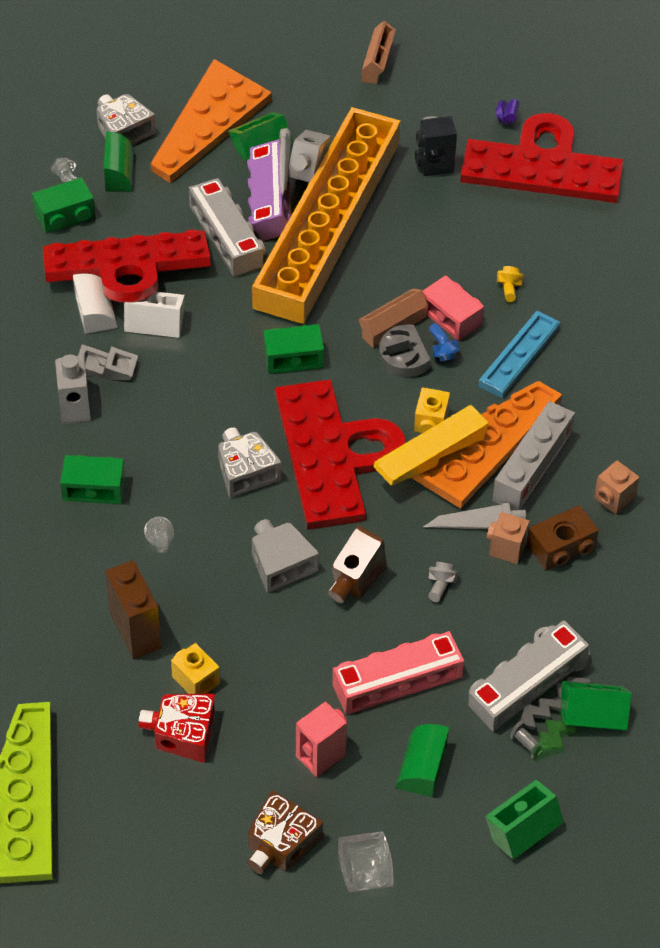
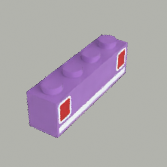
[247,139,291,241]

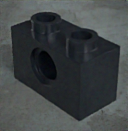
[415,116,457,176]

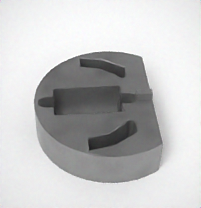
[379,324,431,377]

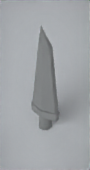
[279,128,291,196]
[423,503,526,529]

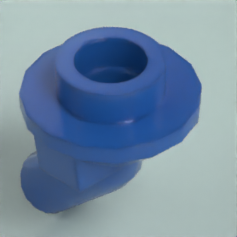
[429,323,460,361]

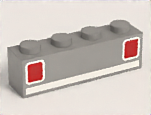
[189,178,266,277]
[492,401,575,510]
[468,620,589,732]

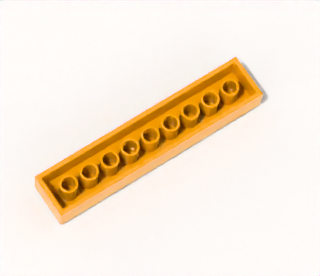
[252,107,401,324]

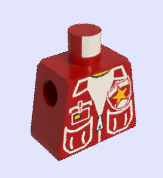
[138,694,215,763]

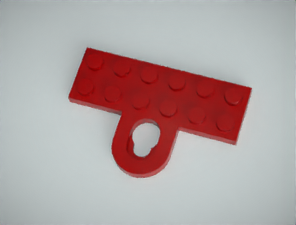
[460,113,623,203]
[43,229,211,302]
[275,379,405,530]

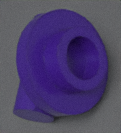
[496,99,520,126]

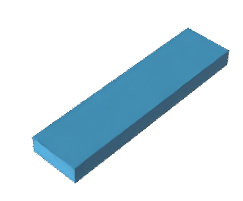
[478,311,561,399]

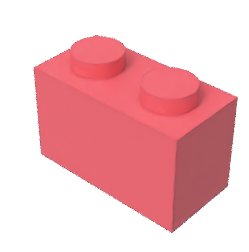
[423,275,484,341]
[296,701,347,778]

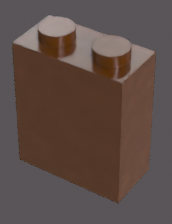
[105,560,162,659]

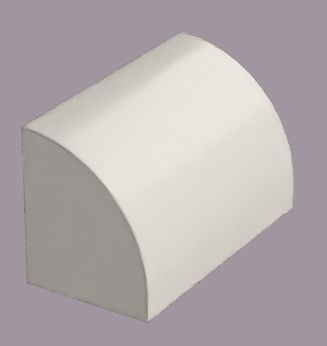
[73,274,118,334]
[124,292,185,338]

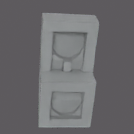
[78,344,138,380]

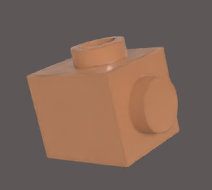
[594,460,640,514]
[487,512,530,564]

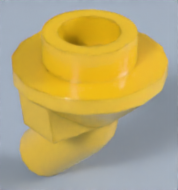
[497,266,524,302]

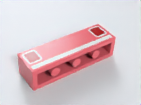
[332,631,464,715]

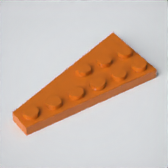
[150,59,272,183]
[411,381,562,509]

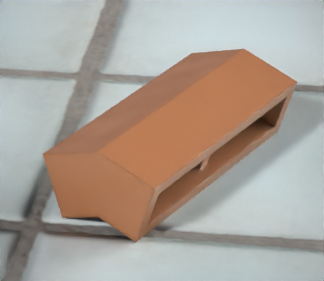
[361,21,396,84]
[359,289,428,348]

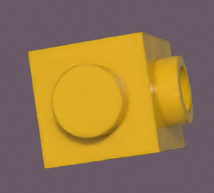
[414,388,450,433]
[171,643,220,694]

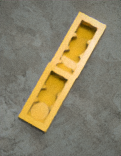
[374,405,489,486]

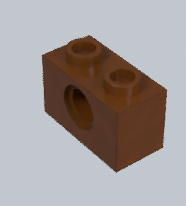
[526,505,599,571]

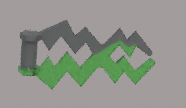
[510,676,598,759]

